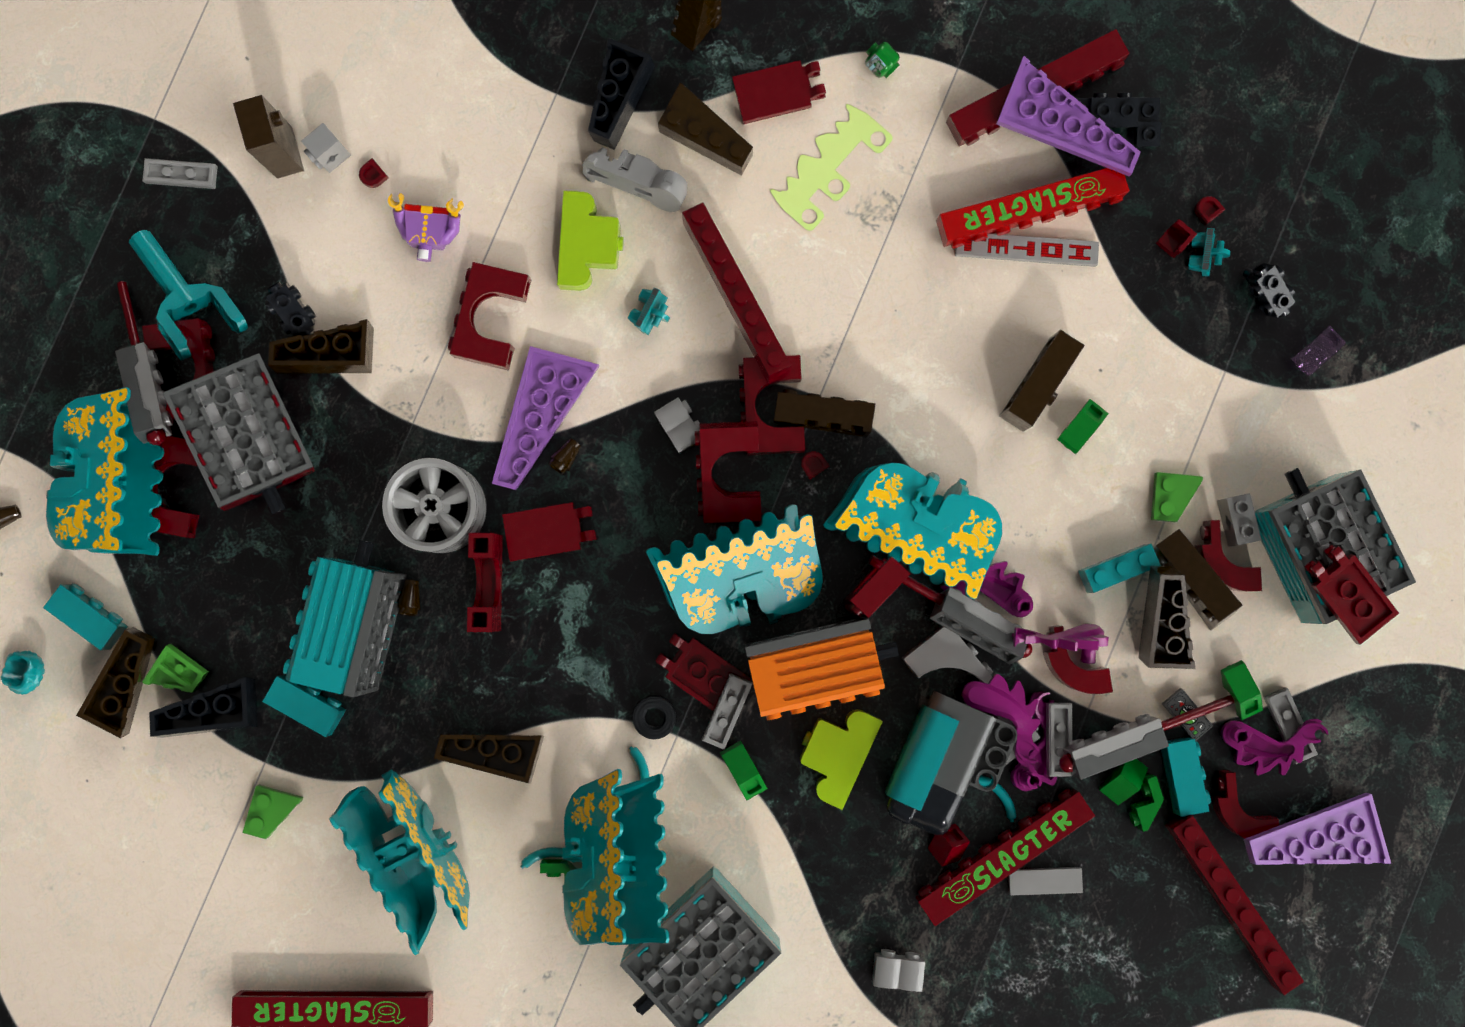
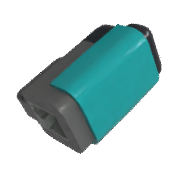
[885,691,1017,835]

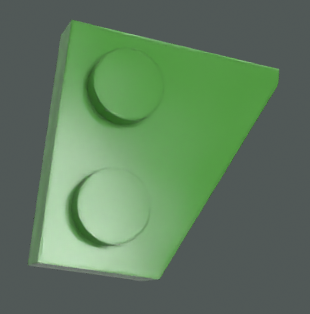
[1151,472,1203,522]
[142,644,209,693]
[242,785,303,839]

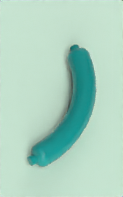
[629,746,649,780]
[979,775,1016,822]
[520,847,576,869]

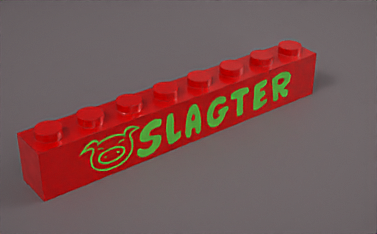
[936,168,1130,248]

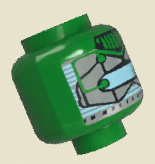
[865,42,900,78]

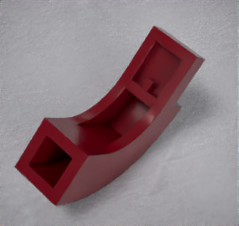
[1194,520,1262,592]
[1043,625,1113,694]
[1210,770,1279,839]

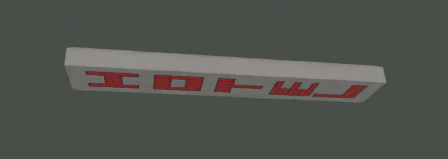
[955,234,1099,267]

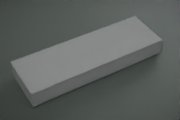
[142,158,218,189]
[702,673,753,749]
[1263,688,1318,764]
[1046,703,1072,777]
[1008,867,1083,895]

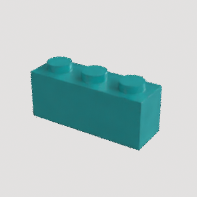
[1078,544,1161,593]
[43,583,128,651]
[262,674,346,737]
[1161,737,1211,817]

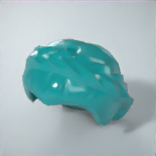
[1,651,45,695]

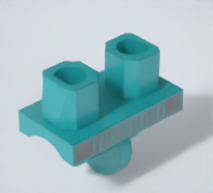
[1189,228,1231,276]
[628,288,670,335]

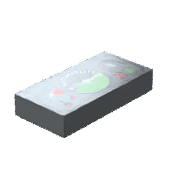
[1162,688,1213,741]

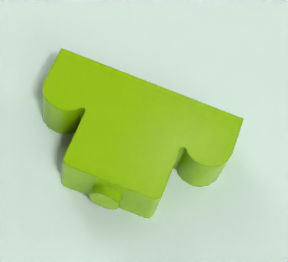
[557,191,624,291]
[800,709,883,810]

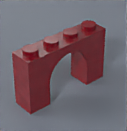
[448,262,532,371]
[142,318,215,422]
[738,355,805,455]
[695,421,761,523]
[151,436,199,538]
[467,533,503,632]
[843,557,910,618]

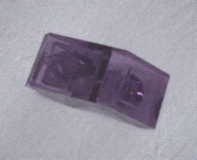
[1292,325,1346,376]

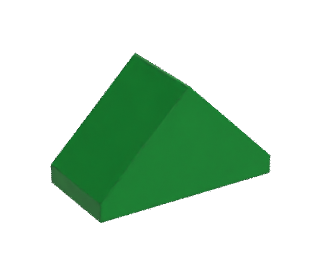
[1098,759,1148,805]

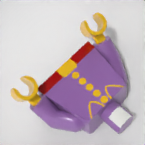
[388,193,464,262]

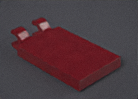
[732,60,826,125]
[502,502,597,562]
[1304,545,1399,645]
[655,633,751,711]

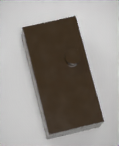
[233,95,304,179]
[999,329,1085,432]

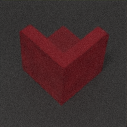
[1156,219,1197,258]
[928,824,970,867]

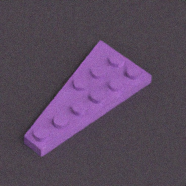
[996,56,1140,177]
[492,346,599,490]
[1244,793,1391,865]

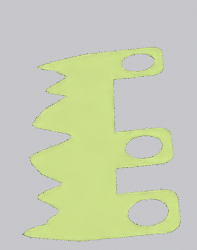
[770,104,893,231]

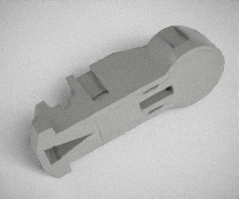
[582,148,687,212]

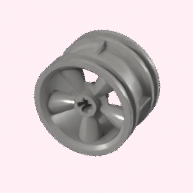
[382,458,486,553]

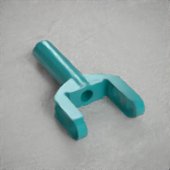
[129,230,248,361]

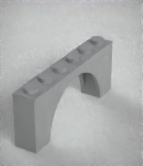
[901,626,1040,766]

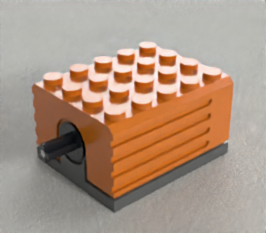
[744,617,899,720]

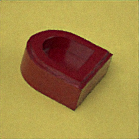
[359,158,389,188]
[1195,196,1226,226]
[801,451,830,480]

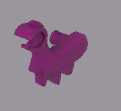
[939,561,1033,617]
[1012,624,1109,664]
[962,674,1041,766]
[1011,691,1073,791]
[1221,718,1328,775]

